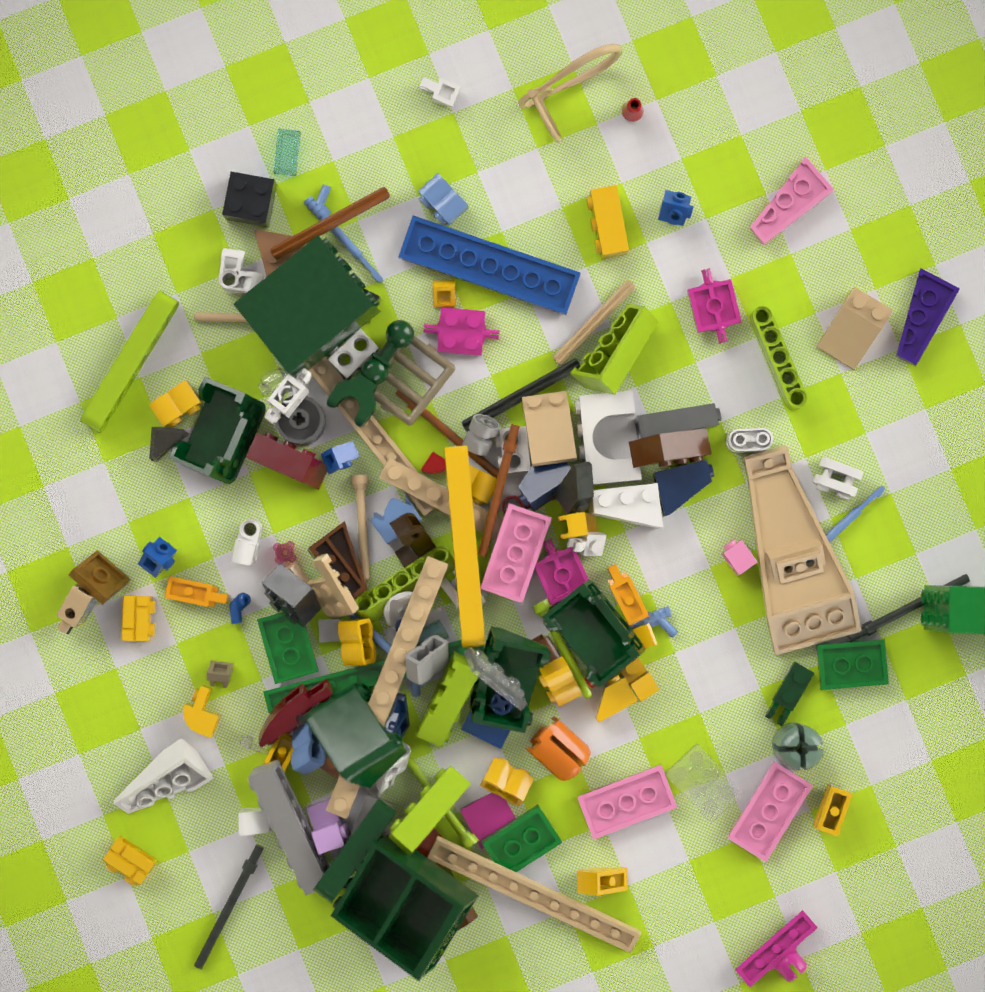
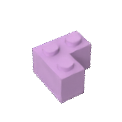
[306,798,350,855]

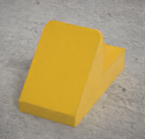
[620,658,659,702]

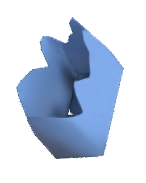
[368,491,422,544]

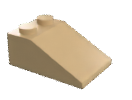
[816,287,893,370]
[522,391,577,467]

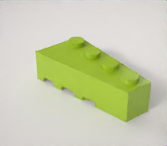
[570,304,659,395]
[416,651,481,747]
[388,766,471,855]

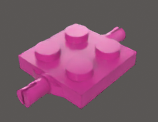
[687,268,742,344]
[423,307,499,356]
[535,539,589,605]

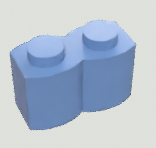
[418,173,468,226]
[291,722,326,774]

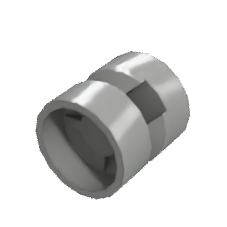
[462,414,500,456]

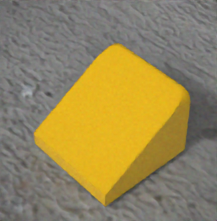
[433,280,455,307]
[632,623,657,649]

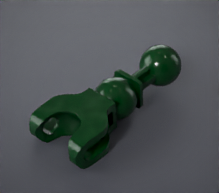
[327,320,414,428]

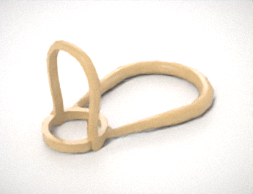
[518,43,622,142]

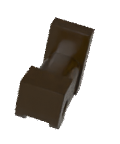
[389,513,436,568]

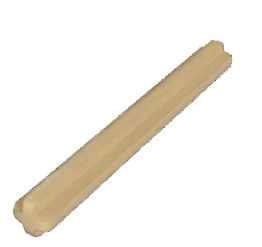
[553,280,635,365]

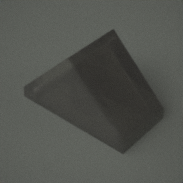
[149,427,189,463]

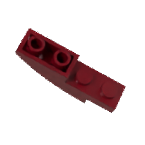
[259,679,332,748]

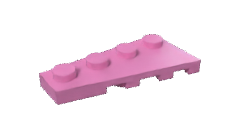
[750,156,834,246]

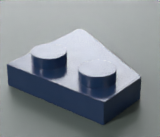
[384,693,410,738]

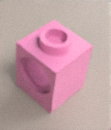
[721,540,757,575]

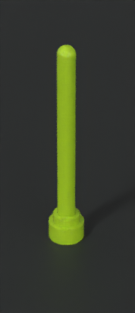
[532,599,592,699]
[407,758,479,849]

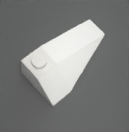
[114,738,213,814]

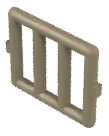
[374,336,455,426]

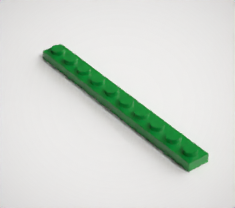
[263,640,484,713]

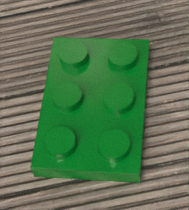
[257,612,319,684]
[816,639,889,690]
[481,804,563,872]

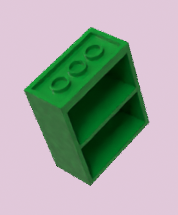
[921,585,985,634]

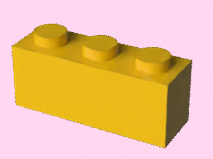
[586,185,629,259]

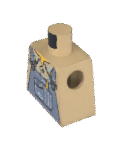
[57,584,98,634]

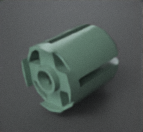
[772,722,823,771]

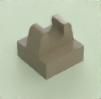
[207,660,233,688]

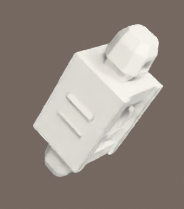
[265,368,312,424]

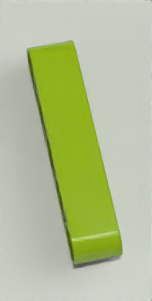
[750,306,807,410]
[355,546,455,623]

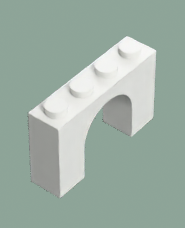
[575,391,642,485]

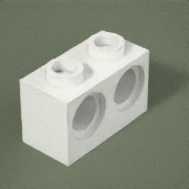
[328,328,380,380]
[496,426,531,474]

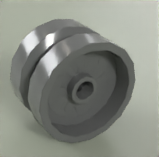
[275,395,326,446]

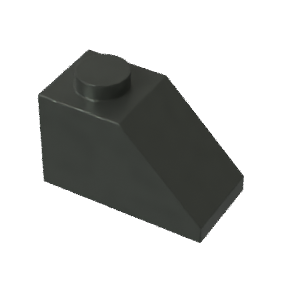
[553,461,594,514]

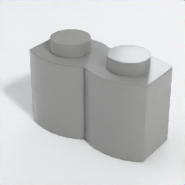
[405,635,449,685]

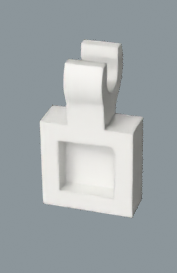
[420,77,461,108]
[567,532,607,556]

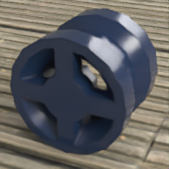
[490,689,518,715]

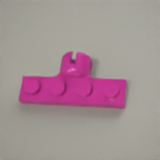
[735,910,818,987]

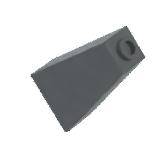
[634,403,721,439]

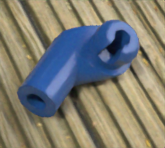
[229,593,251,624]

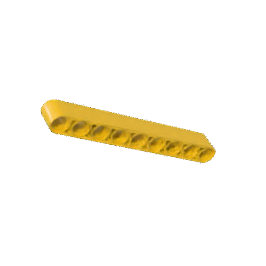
[444,445,485,648]

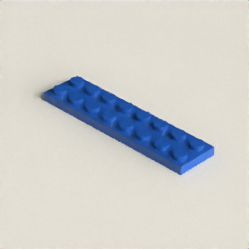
[398,215,581,315]

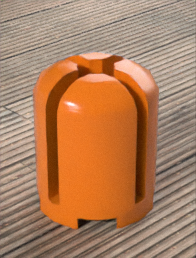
[525,716,591,781]

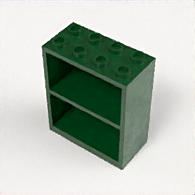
[234,235,381,378]
[331,833,479,981]

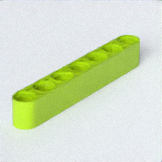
[80,290,179,433]

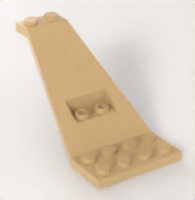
[743,445,862,655]

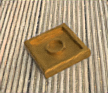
[69,550,131,605]

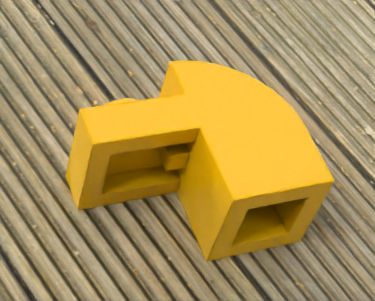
[183,685,221,738]

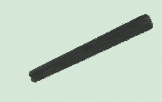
[462,359,581,432]

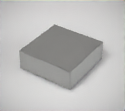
[318,619,341,642]

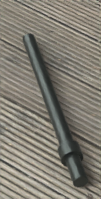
[848,574,970,642]
[194,844,264,969]

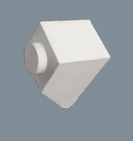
[238,807,272,836]

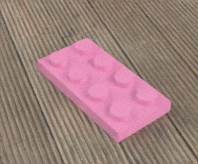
[480,503,552,603]
[727,761,813,862]
[577,764,677,840]

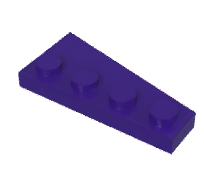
[896,268,960,367]

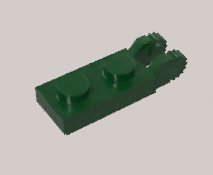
[765,661,814,726]

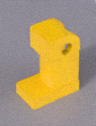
[557,512,598,540]

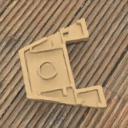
[285,554,359,619]

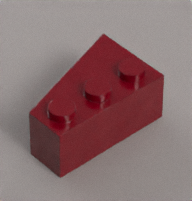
[246,432,327,490]

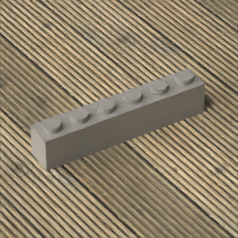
[248,760,329,895]

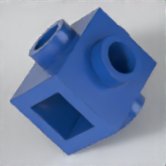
[658,190,694,226]
[138,537,177,578]

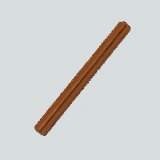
[270,187,390,260]

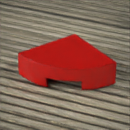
[421,452,446,474]

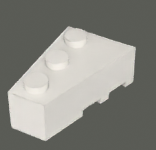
[588,483,663,529]

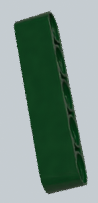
[313,799,397,903]

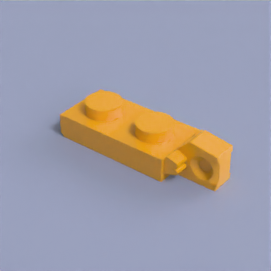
[608,564,649,626]
[164,576,229,607]

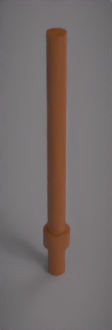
[395,390,499,478]
[477,424,520,557]

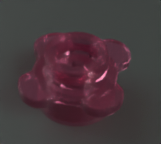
[273,541,297,564]

